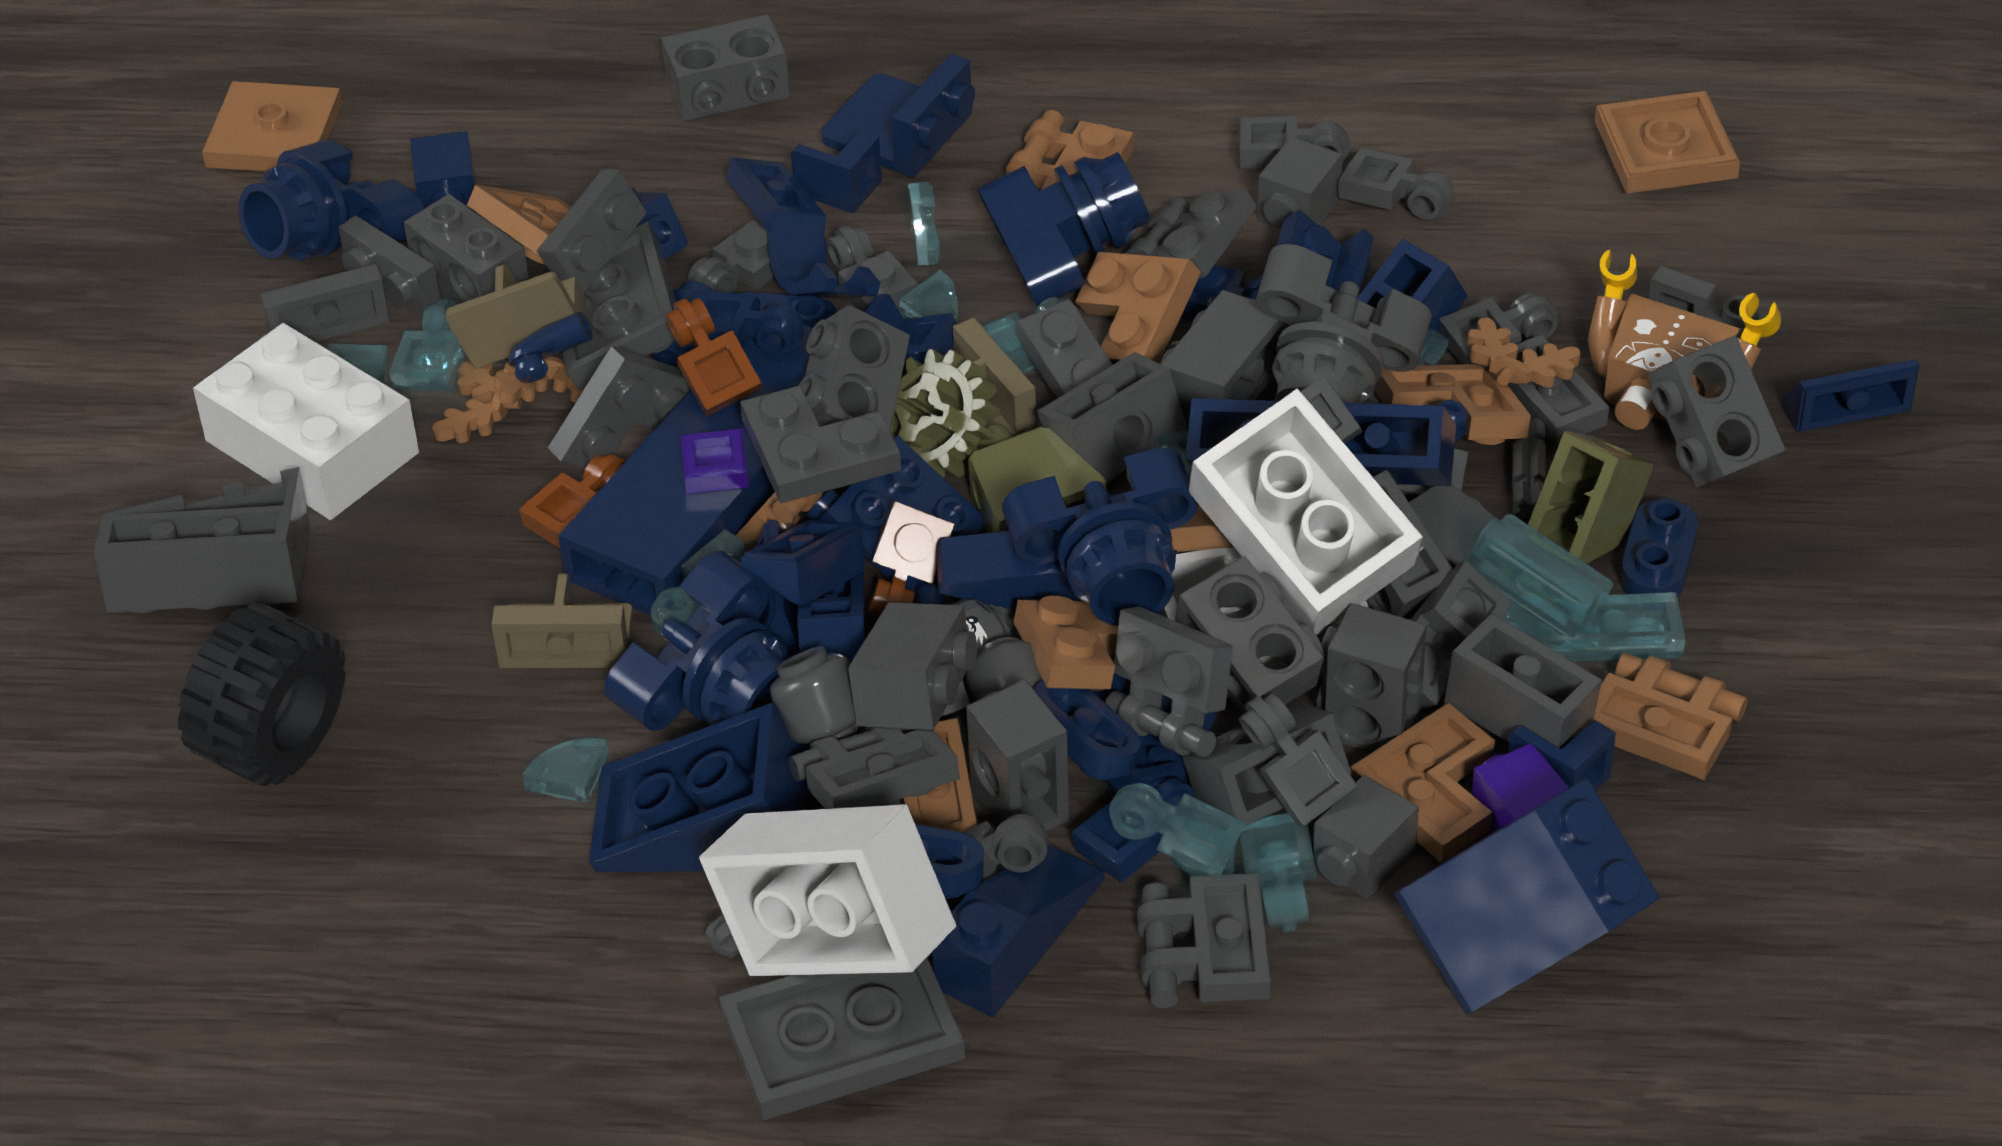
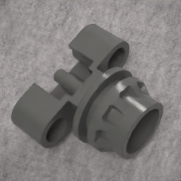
[1256,244,1432,403]

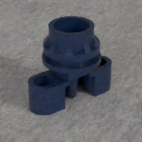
[239,139,425,261]
[977,152,1151,309]
[1002,448,1199,625]
[604,551,790,731]

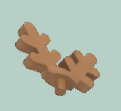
[1467,317,1581,388]
[494,356,585,405]
[432,362,522,444]

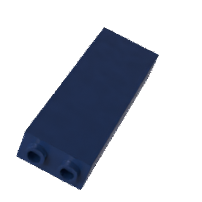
[558,324,813,622]

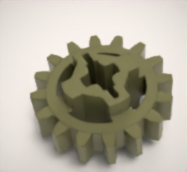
[890,349,1000,478]

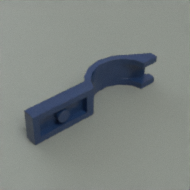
[726,158,881,299]

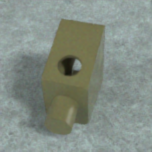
[968,424,1106,533]
[1524,431,1653,569]

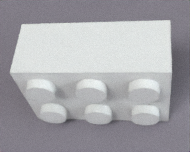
[193,323,419,520]
[1189,389,1423,635]
[699,804,956,976]

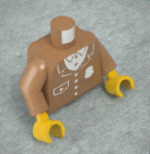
[1588,249,1781,430]

